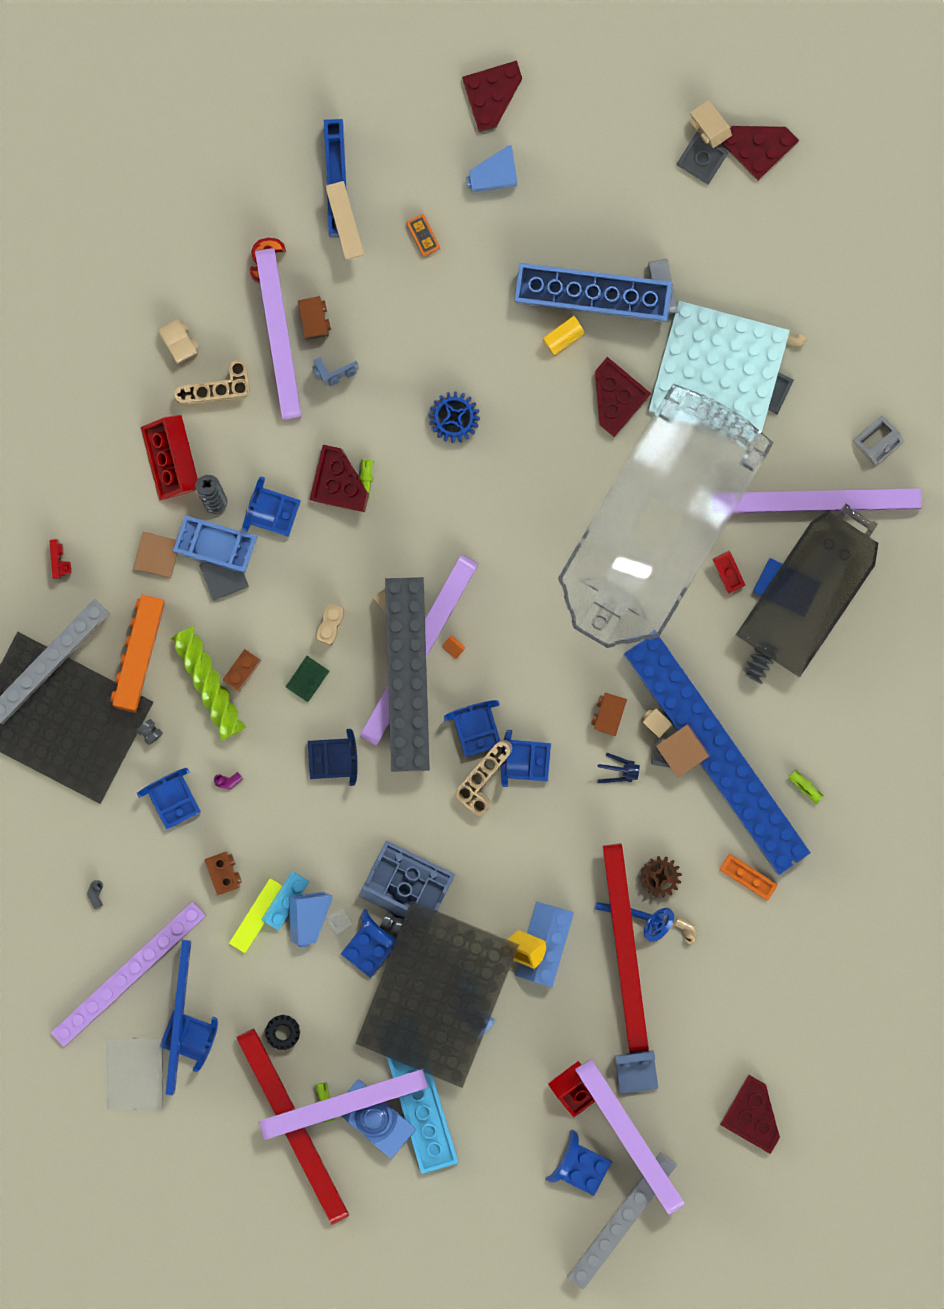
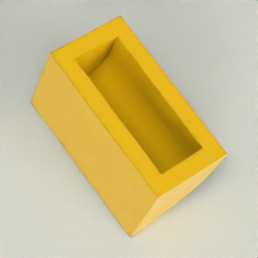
[543,316,585,356]
[503,930,546,969]

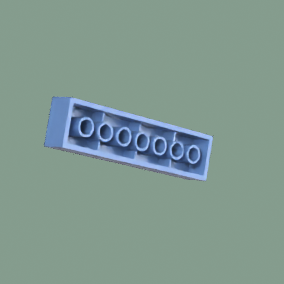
[515,263,673,323]

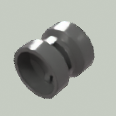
[136,719,163,745]
[380,911,405,936]

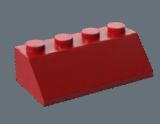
[141,415,198,501]

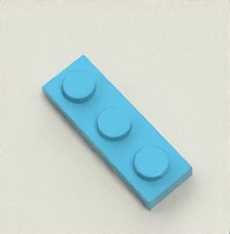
[261,871,309,930]

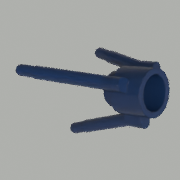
[597,753,640,783]

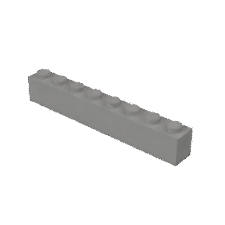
[0,599,110,724]
[567,1152,677,1290]

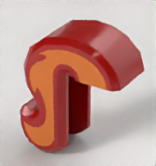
[250,237,286,283]

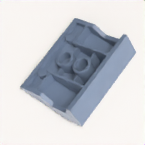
[359,841,455,930]

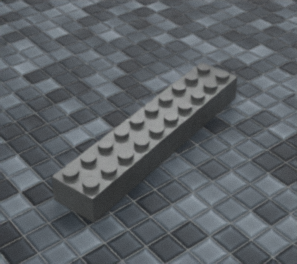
[385,577,430,772]

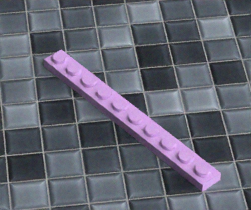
[51,902,206,1047]

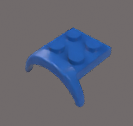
[242,476,301,537]
[444,700,500,757]
[500,730,551,787]
[137,768,201,830]
[341,909,409,978]
[160,1010,218,1072]
[545,1130,612,1196]

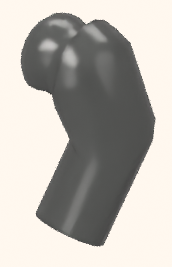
[87,880,103,909]

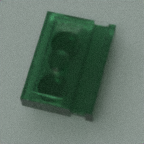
[285,656,330,703]

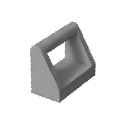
[853,416,904,466]

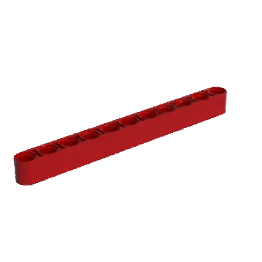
[603,843,649,1053]
[236,1028,349,1225]

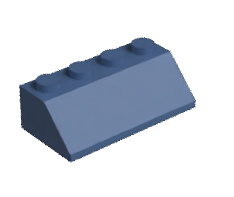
[515,902,574,987]

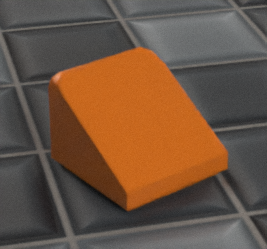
[442,636,465,659]

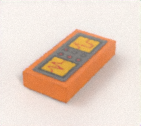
[406,214,440,257]

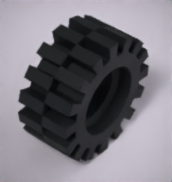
[265,1015,300,1050]

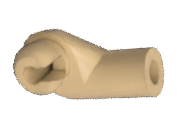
[786,333,807,347]
[674,917,697,944]

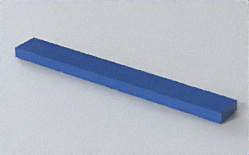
[165,940,191,1095]

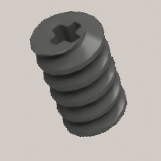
[195,475,228,514]
[743,640,780,684]

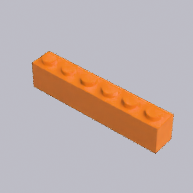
[110,594,165,713]

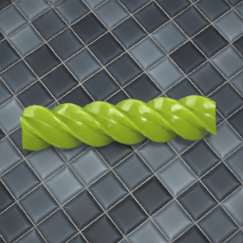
[170,626,246,741]

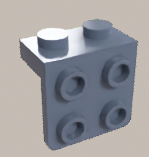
[312,357,359,386]

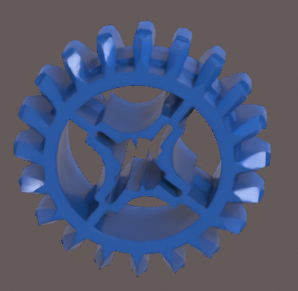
[428,391,480,443]

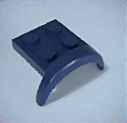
[308,729,358,786]

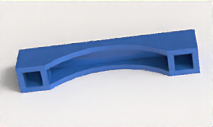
[324,119,347,237]

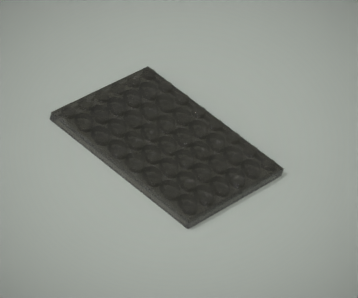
[0,632,154,804]
[356,901,519,1088]

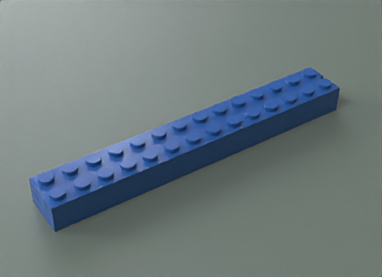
[623,632,811,875]

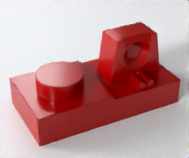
[49,539,72,579]
[712,551,746,594]

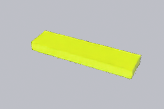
[229,878,283,953]

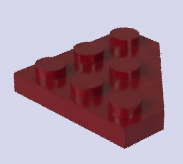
[462,60,522,132]
[721,126,799,181]
[595,357,651,437]
[310,445,369,513]
[720,1074,780,1154]

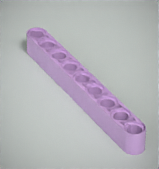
[255,248,302,420]
[575,1059,685,1215]
[258,1069,428,1140]

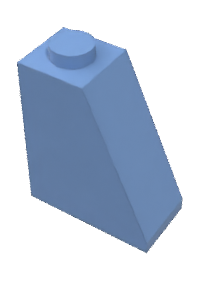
[466,145,517,193]
[289,892,332,947]

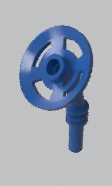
[595,902,674,942]

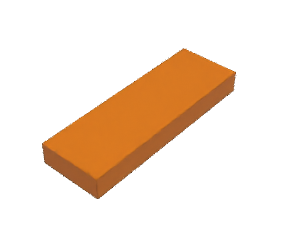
[719,853,778,901]

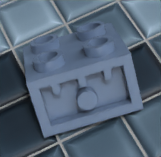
[615,1050,658,1094]

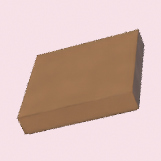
[134,532,177,578]
[656,724,710,777]

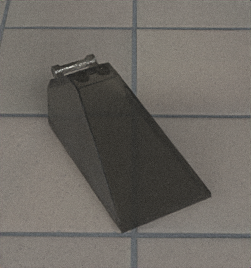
[736,503,879,677]

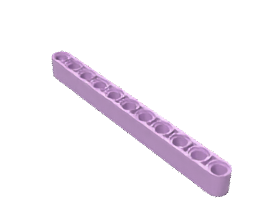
[713,489,922,514]
[360,554,479,746]

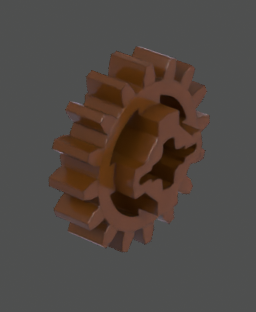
[640,856,682,898]

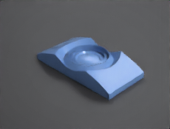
[173,515,257,573]
[342,1079,416,1159]

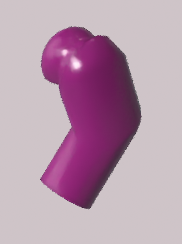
[214,772,243,789]

